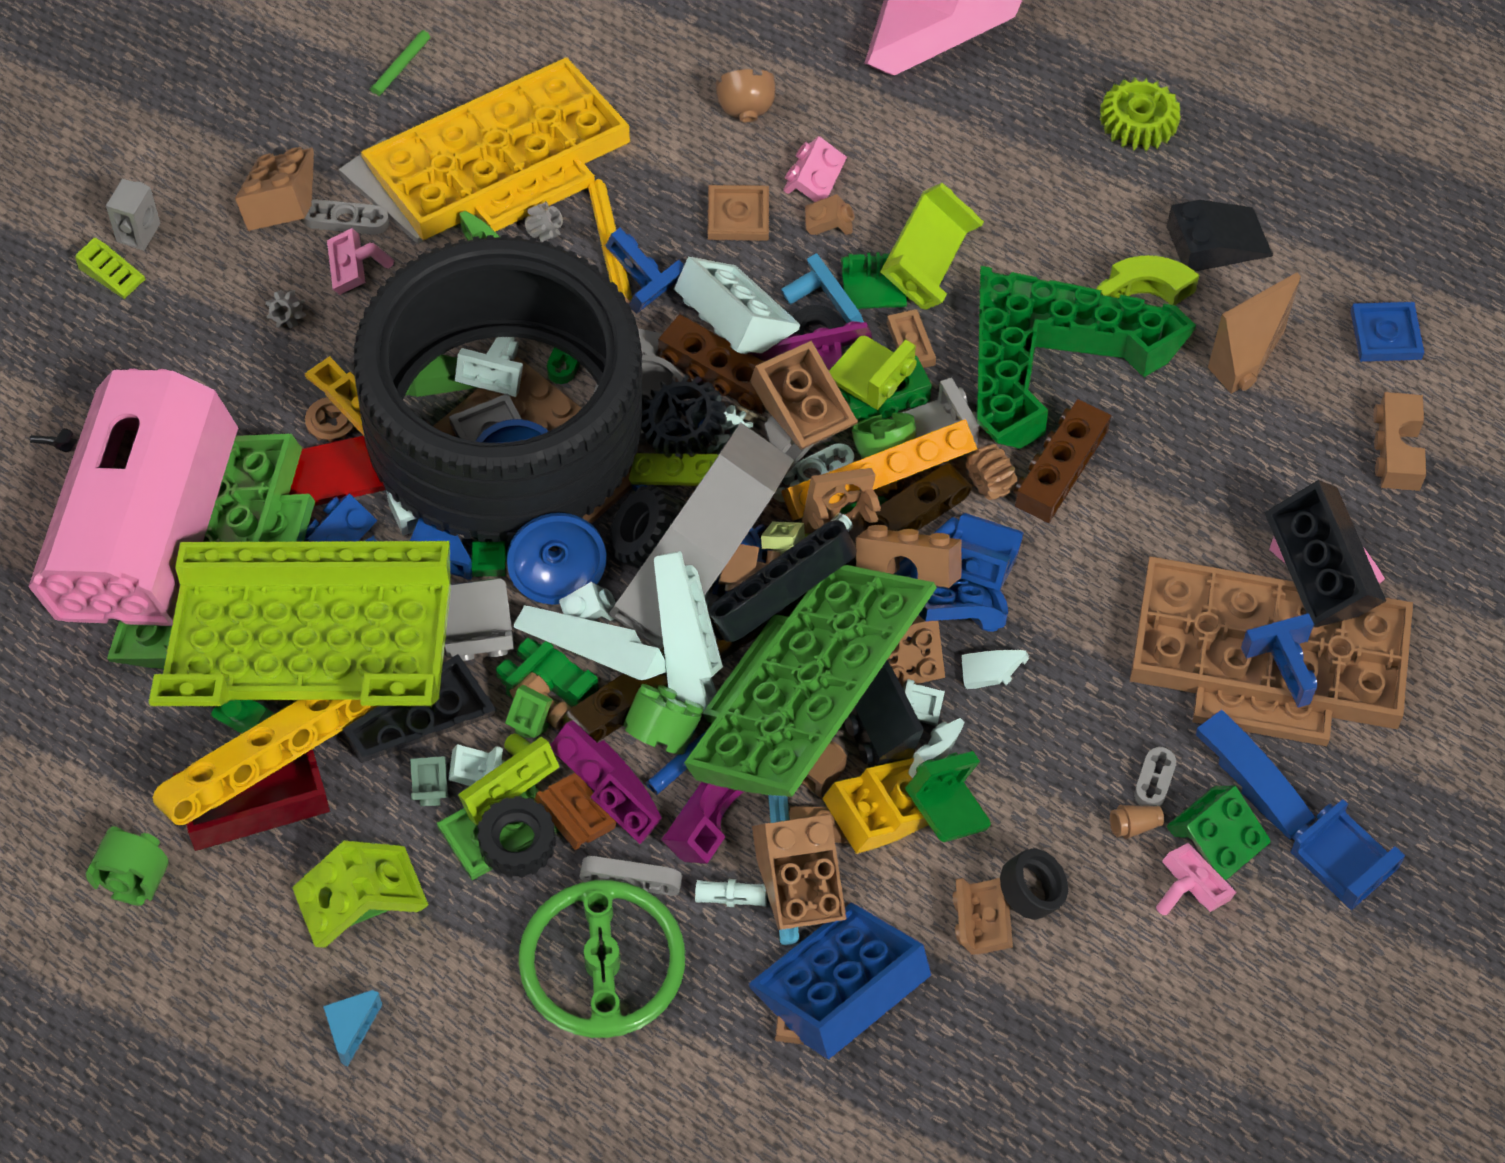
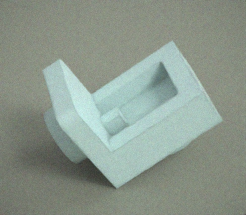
[559,582,616,621]
[902,679,945,726]
[448,744,505,786]

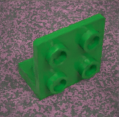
[1166,785,1270,881]

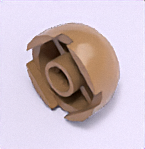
[716,69,776,123]

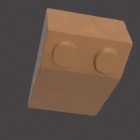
[750,341,858,450]

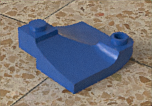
[905,564,1008,632]

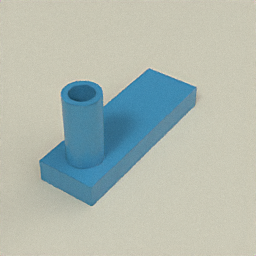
[781,253,864,323]

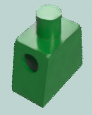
[210,700,275,734]

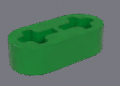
[547,347,580,384]

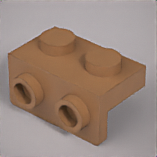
[953,878,1013,955]

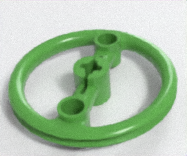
[519,880,685,1038]

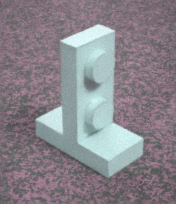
[455,337,523,397]

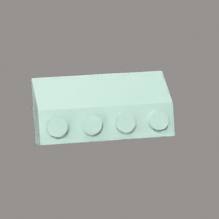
[674,256,800,354]

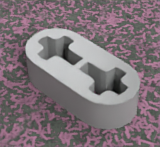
[1134,747,1176,806]

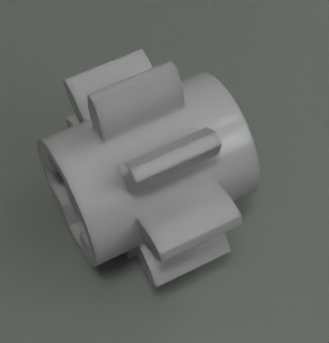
[525,202,563,242]
[265,290,306,328]

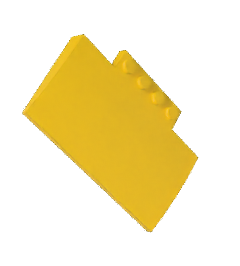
[361,57,630,241]

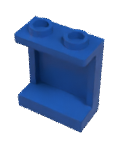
[953,513,1024,591]
[1291,799,1405,910]

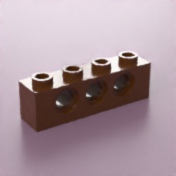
[658,314,766,414]
[1013,399,1112,523]

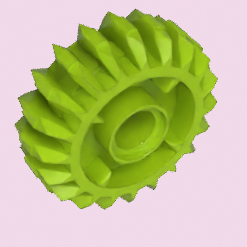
[1100,77,1181,151]

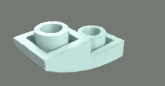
[908,718,964,778]

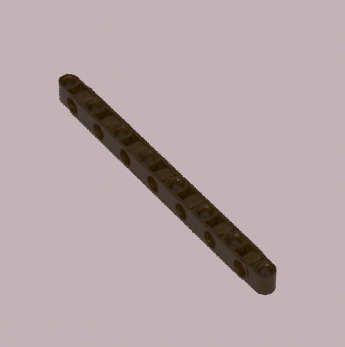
[561,463,972,743]

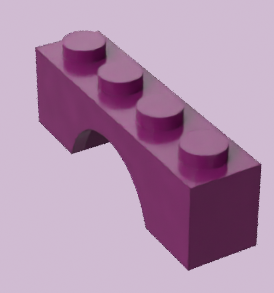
[661,782,744,864]

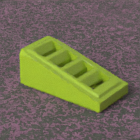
[75,237,145,299]

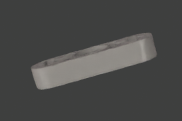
[302,199,389,235]
[579,856,682,896]

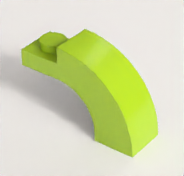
[1096,255,1200,306]

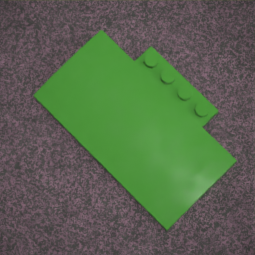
[107,434,315,669]
[684,565,937,797]

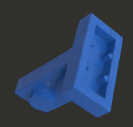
[605,228,684,314]
[1241,613,1317,708]

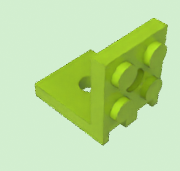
[292,841,429,948]

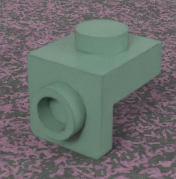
[410,756,448,806]

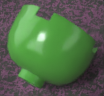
[852,413,917,459]

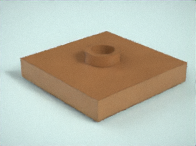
[708,185,769,241]

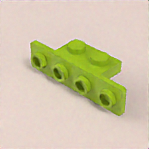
[629,453,719,486]

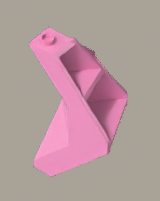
[864,0,1022,76]

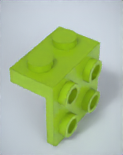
[829,336,917,410]

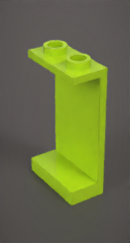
[880,182,984,310]

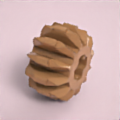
[966,443,1017,500]

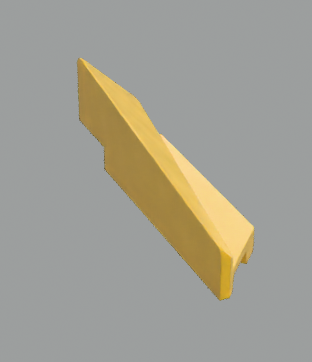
[305,356,364,436]

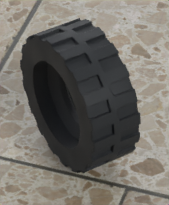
[477,796,556,878]

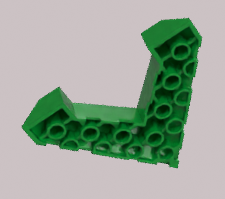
[977,266,1196,449]

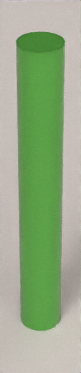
[370,30,430,96]

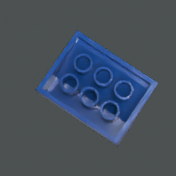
[749,902,931,1060]

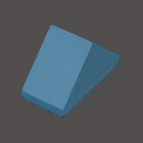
[323,990,382,1067]

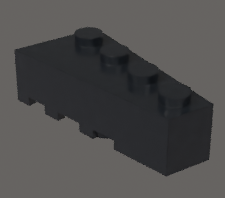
[342,654,496,763]

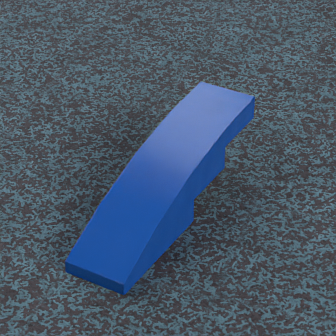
[1196,709,1315,840]

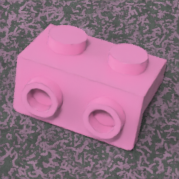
[783,136,847,202]

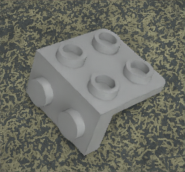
[902,377,982,447]
[445,578,514,661]

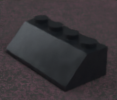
[1264,480,1386,628]
[845,659,924,768]

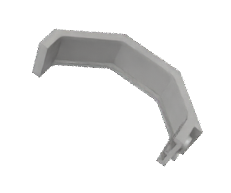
[609,422,794,649]

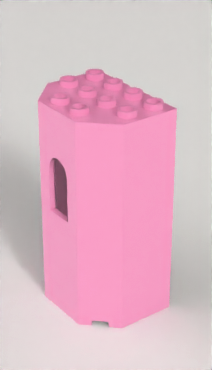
[28,369,238,626]

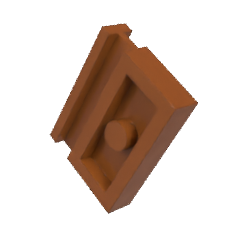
[534,773,617,850]

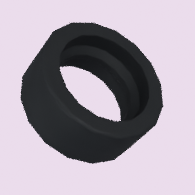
[1000,848,1069,920]

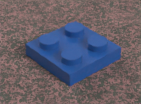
[1351,302,1424,362]

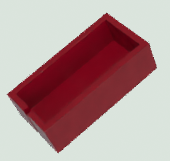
[173,749,330,851]

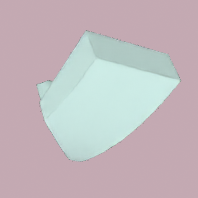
[962,650,1029,689]

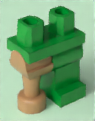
[496,637,598,730]

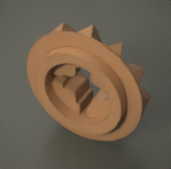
[305,397,354,443]

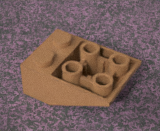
[235,147,314,231]
[752,814,846,930]

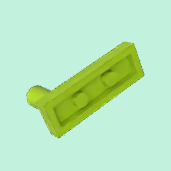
[458,733,560,825]

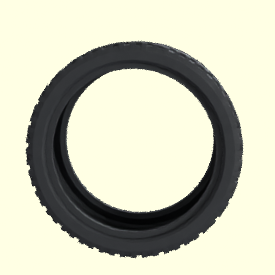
[354,235,642,542]

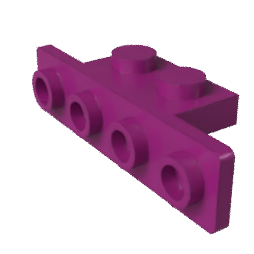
[748,321,873,370]

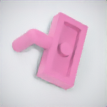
[327,228,394,295]
[1156,843,1236,915]

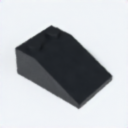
[1166,200,1273,272]

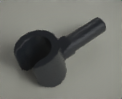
[30,428,77,452]

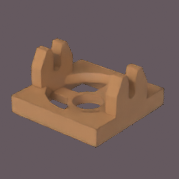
[801,468,881,534]

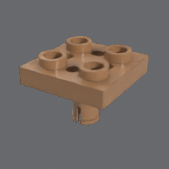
[888,616,945,687]

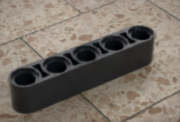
[709,520,857,642]

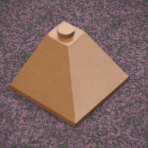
[1208,272,1301,393]

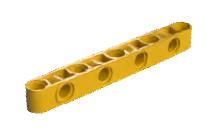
[153,700,377,825]

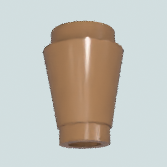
[1110,805,1164,839]

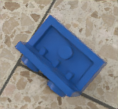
[304,493,377,542]

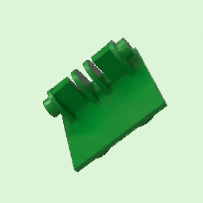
[841,252,907,309]

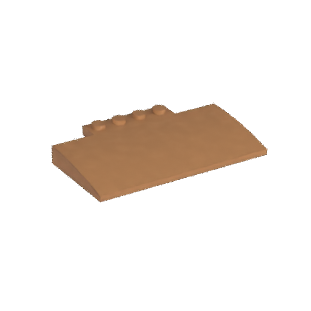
[1130,556,1413,746]

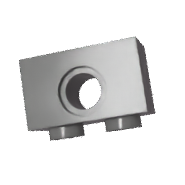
[106,178,161,251]

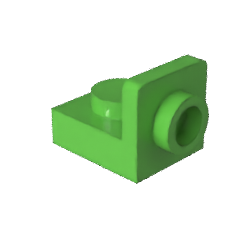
[505,685,553,738]

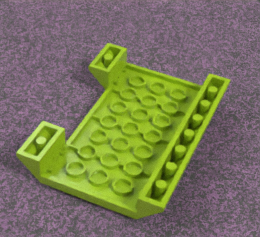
[149,541,451,706]

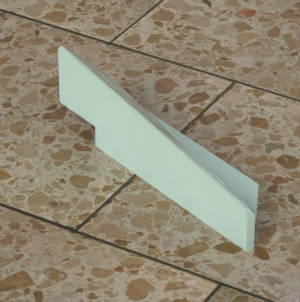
[654,551,723,712]
[514,605,666,680]

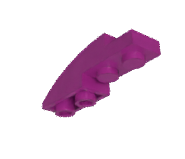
[550,720,661,844]

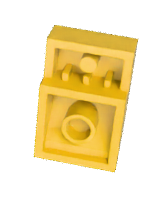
[822,758,929,854]

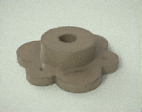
[733,403,768,423]

